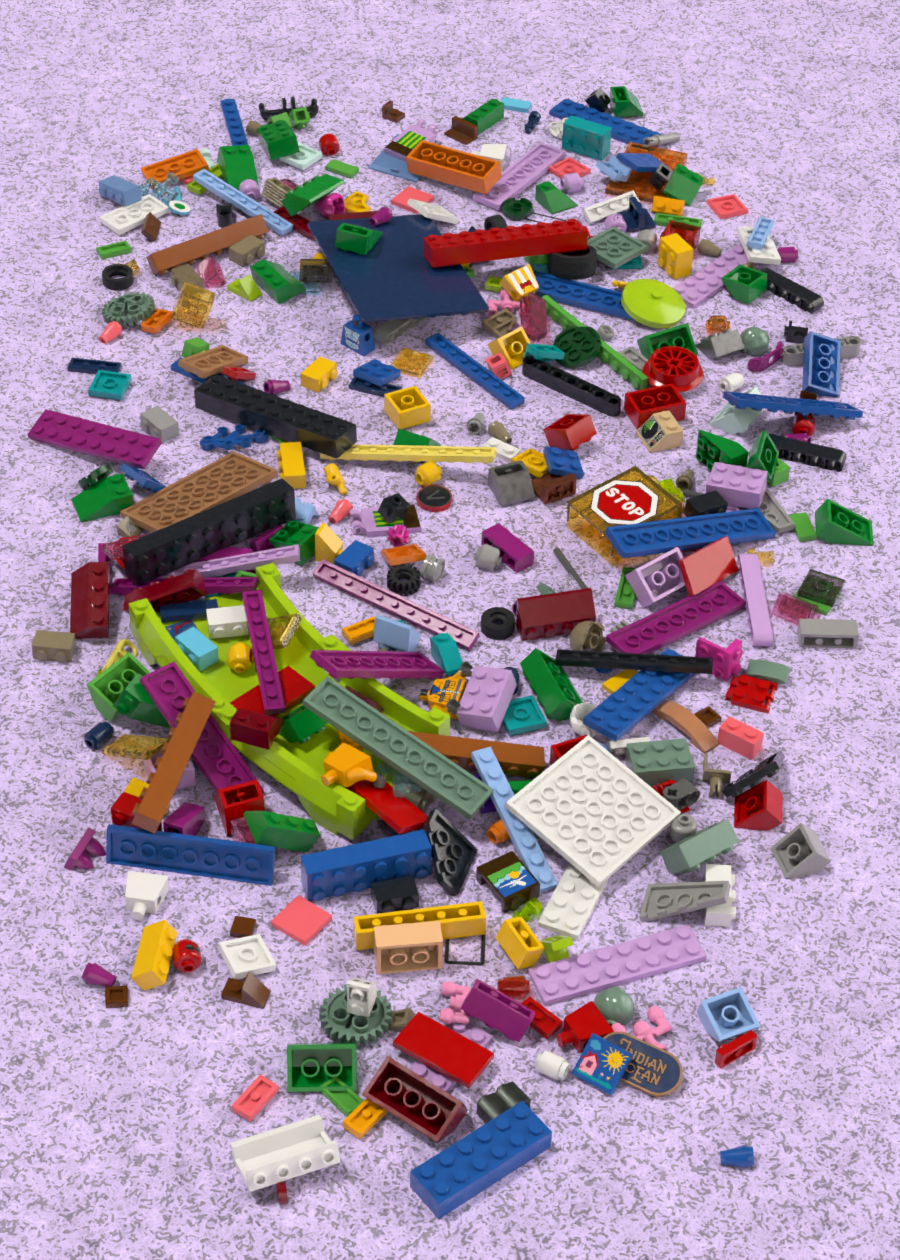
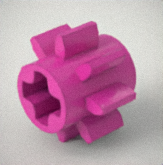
[387,524,410,547]

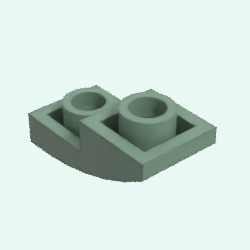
[745,660,791,684]

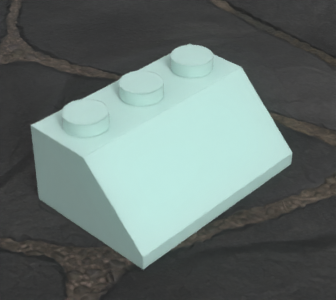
[708,387,764,435]

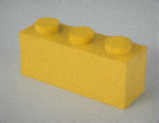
[277,442,306,489]
[131,920,178,990]

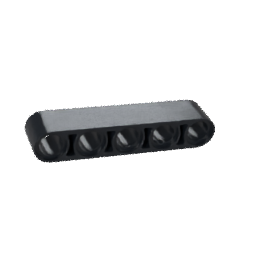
[760,268,824,314]
[769,434,847,472]

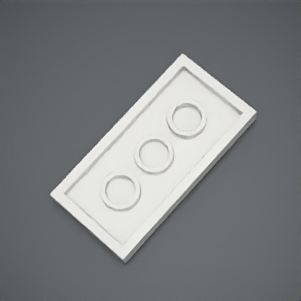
[100,194,169,235]
[736,226,781,265]
[538,863,609,940]

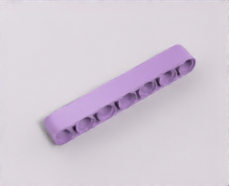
[737,554,773,647]

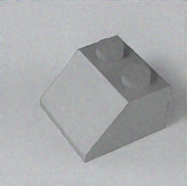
[770,823,831,879]

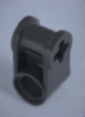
[216,203,233,228]

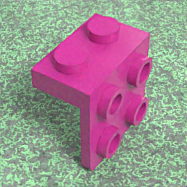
[695,637,743,681]

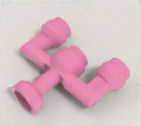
[486,289,530,319]
[439,981,471,1024]
[611,1005,673,1051]

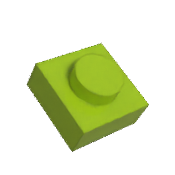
[485,276,503,293]

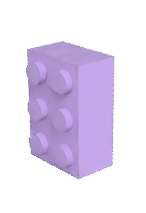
[706,462,768,509]
[625,547,685,608]
[456,666,517,732]

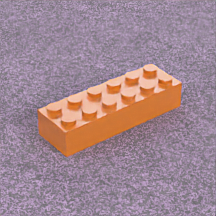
[406,140,502,194]

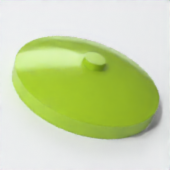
[621,279,685,329]

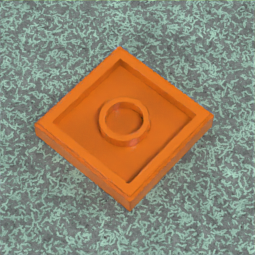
[381,544,426,566]

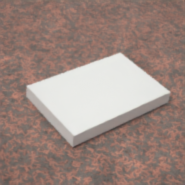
[407,199,459,224]

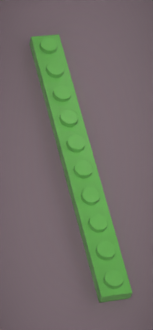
[541,295,648,390]

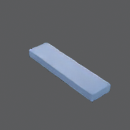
[746,217,775,251]

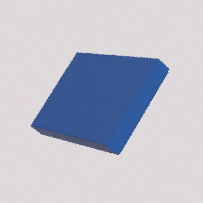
[617,153,670,172]

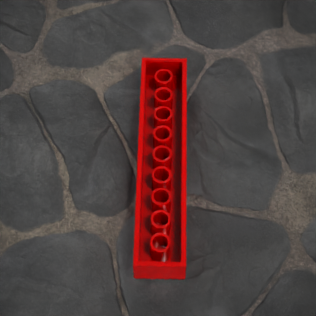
[423,219,588,267]

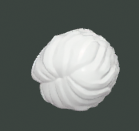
[569,703,601,738]

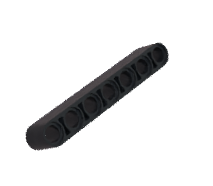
[522,356,621,417]

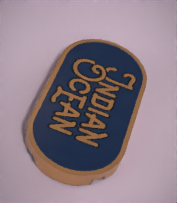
[603,1032,683,1097]

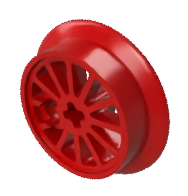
[642,346,704,392]

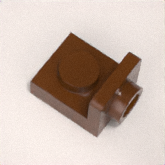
[381,100,405,123]

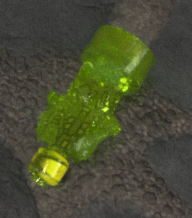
[511,897,544,922]

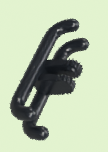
[258,97,319,121]

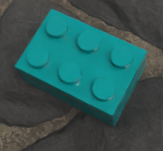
[562,115,612,161]

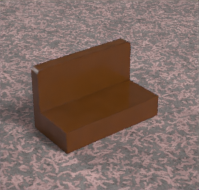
[444,116,478,145]

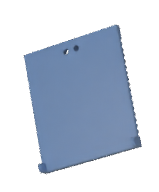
[368,134,422,183]

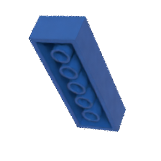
[301,829,432,901]
[410,1101,552,1219]

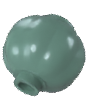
[740,327,769,356]
[594,986,634,1026]

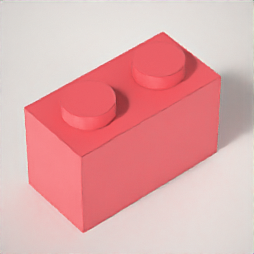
[717,716,764,760]

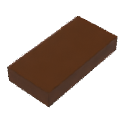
[141,212,161,242]

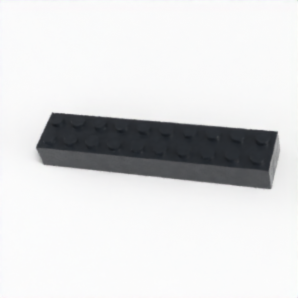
[194,375,357,459]
[122,478,296,586]

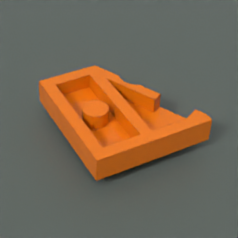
[141,308,174,334]

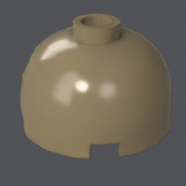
[569,621,606,652]

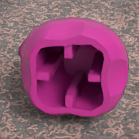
[314,193,345,219]

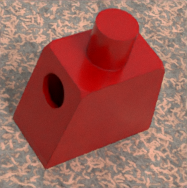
[556,1001,614,1053]

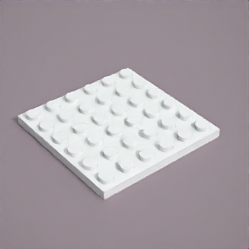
[505,735,681,887]

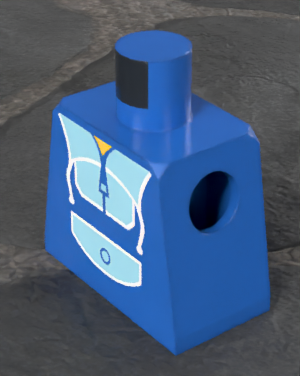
[340,315,375,357]

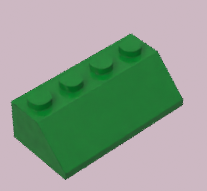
[281,174,345,217]
[519,648,583,722]

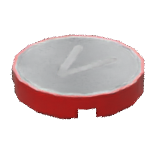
[416,485,452,512]

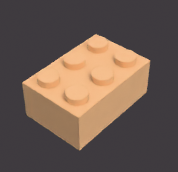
[374,921,443,974]

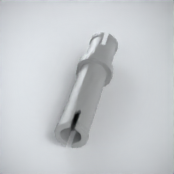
[643,132,680,147]

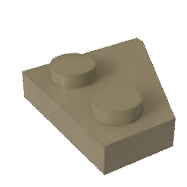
[481,308,517,339]

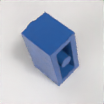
[334,540,375,576]

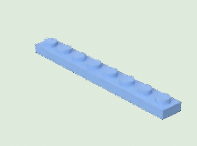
[193,169,293,236]
[471,747,558,893]

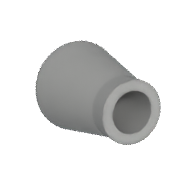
[466,413,485,434]

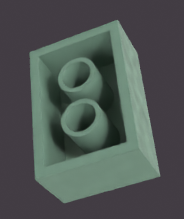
[625,738,695,787]
[660,819,739,875]

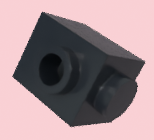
[585,87,611,112]
[647,162,674,191]
[377,493,410,523]

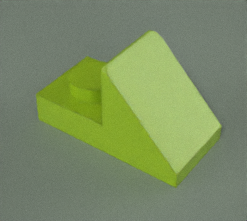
[227,274,262,302]
[539,935,573,963]

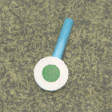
[168,186,190,215]

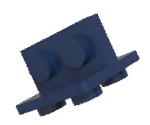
[617,197,656,232]

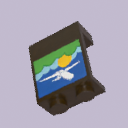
[476,851,540,913]

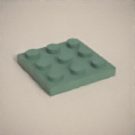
[587,226,648,269]

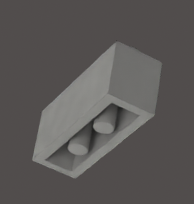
[797,619,859,648]

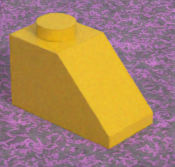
[315,523,344,564]

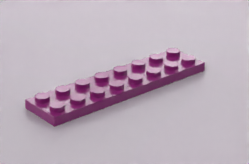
[27,409,162,469]
[606,581,746,654]
[310,650,445,679]
[139,661,264,793]

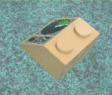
[636,410,683,453]

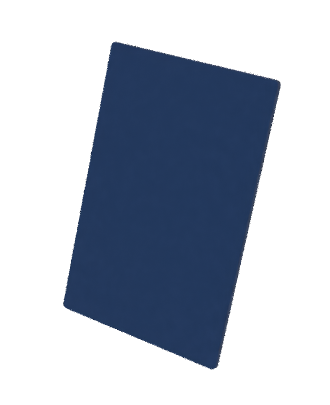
[307,214,489,323]

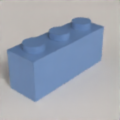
[98,175,142,207]

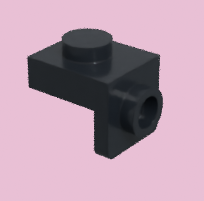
[784,320,808,343]

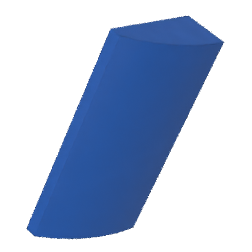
[802,331,841,397]

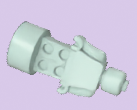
[199,148,215,169]

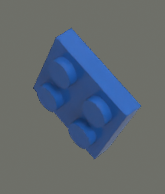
[353,360,401,386]
[543,446,584,479]
[120,463,166,493]

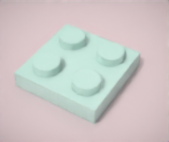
[280,143,322,170]

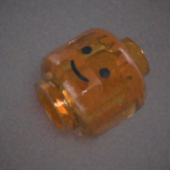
[706,315,730,335]

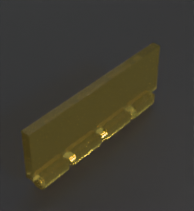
[102,734,170,760]

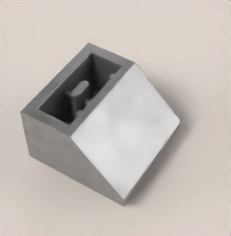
[695,328,744,360]
[488,460,535,506]

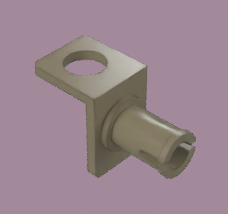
[702,752,732,798]

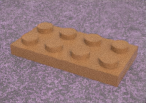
[178,345,248,379]

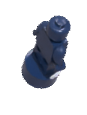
[524,111,541,134]

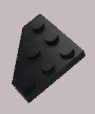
[722,750,785,798]
[424,809,478,896]

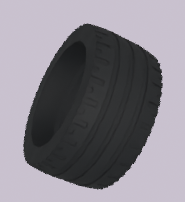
[548,245,597,280]

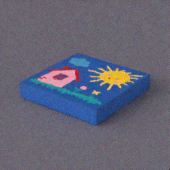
[571,1033,633,1095]

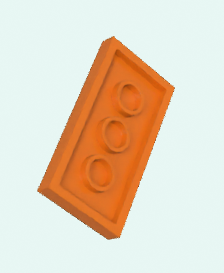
[141,149,209,189]

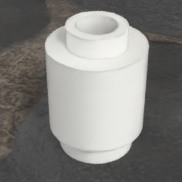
[719,373,744,392]
[535,1050,571,1080]

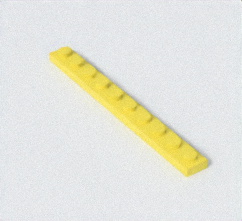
[320,444,497,464]

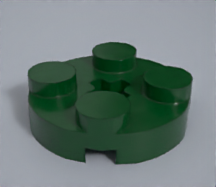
[502,198,533,221]
[78,463,113,490]

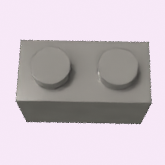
[140,406,179,443]

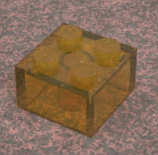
[171,282,215,328]

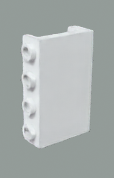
[230,1115,341,1192]

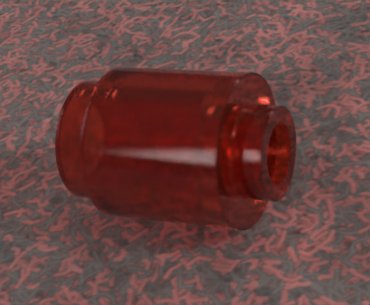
[497,976,530,999]

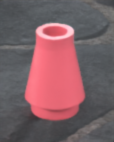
[99,321,123,344]
[328,499,353,525]

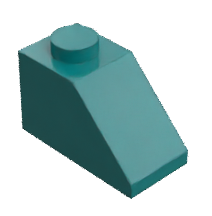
[430,632,463,675]

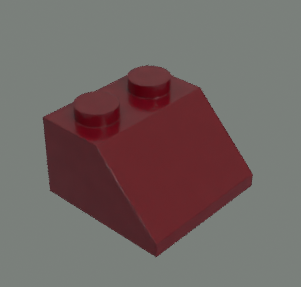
[230,708,285,750]

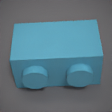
[175,627,219,672]

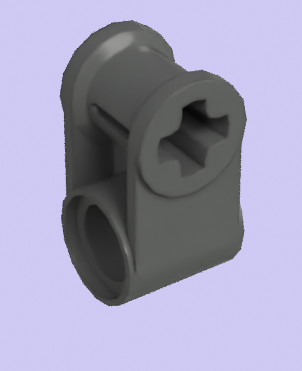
[663,779,700,810]

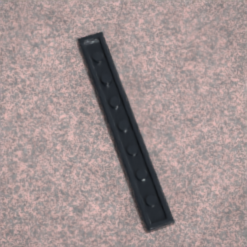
[555,649,713,674]

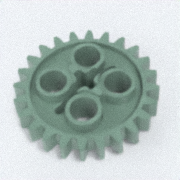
[102,291,156,327]
[319,984,392,1048]

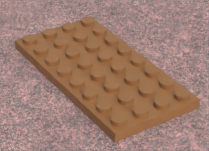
[120,451,278,533]

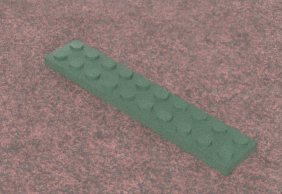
[302,676,494,820]

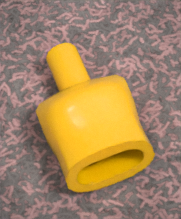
[323,463,348,495]

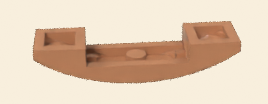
[652,700,719,754]

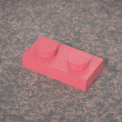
[232,1075,279,1122]

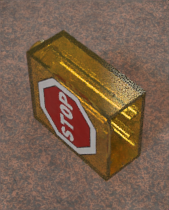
[567,466,684,566]

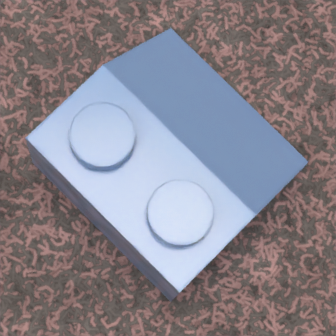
[373,614,421,652]
[697,987,760,1043]

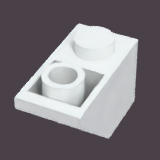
[347,978,377,1017]

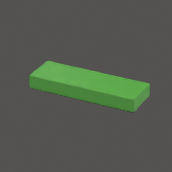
[654,213,702,231]
[614,567,636,610]

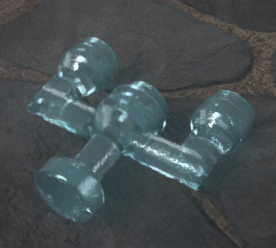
[139,172,179,206]
[375,762,422,798]

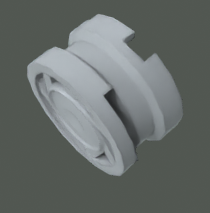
[420,554,445,583]

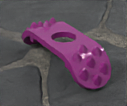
[747,341,784,372]

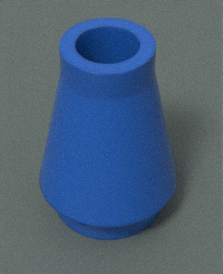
[720,1144,755,1168]

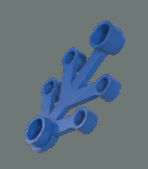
[200,424,268,450]

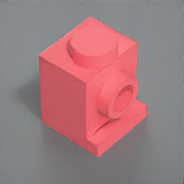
[485,352,512,380]

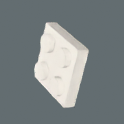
[218,934,276,980]

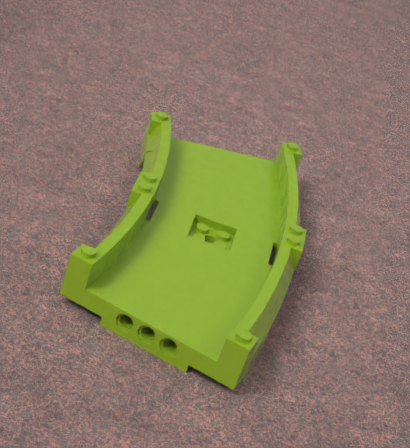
[129,563,450,840]

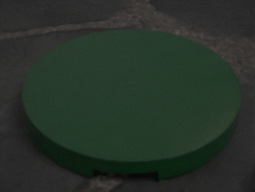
[553,326,602,369]

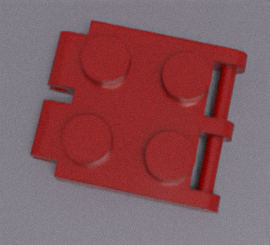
[725,674,778,714]

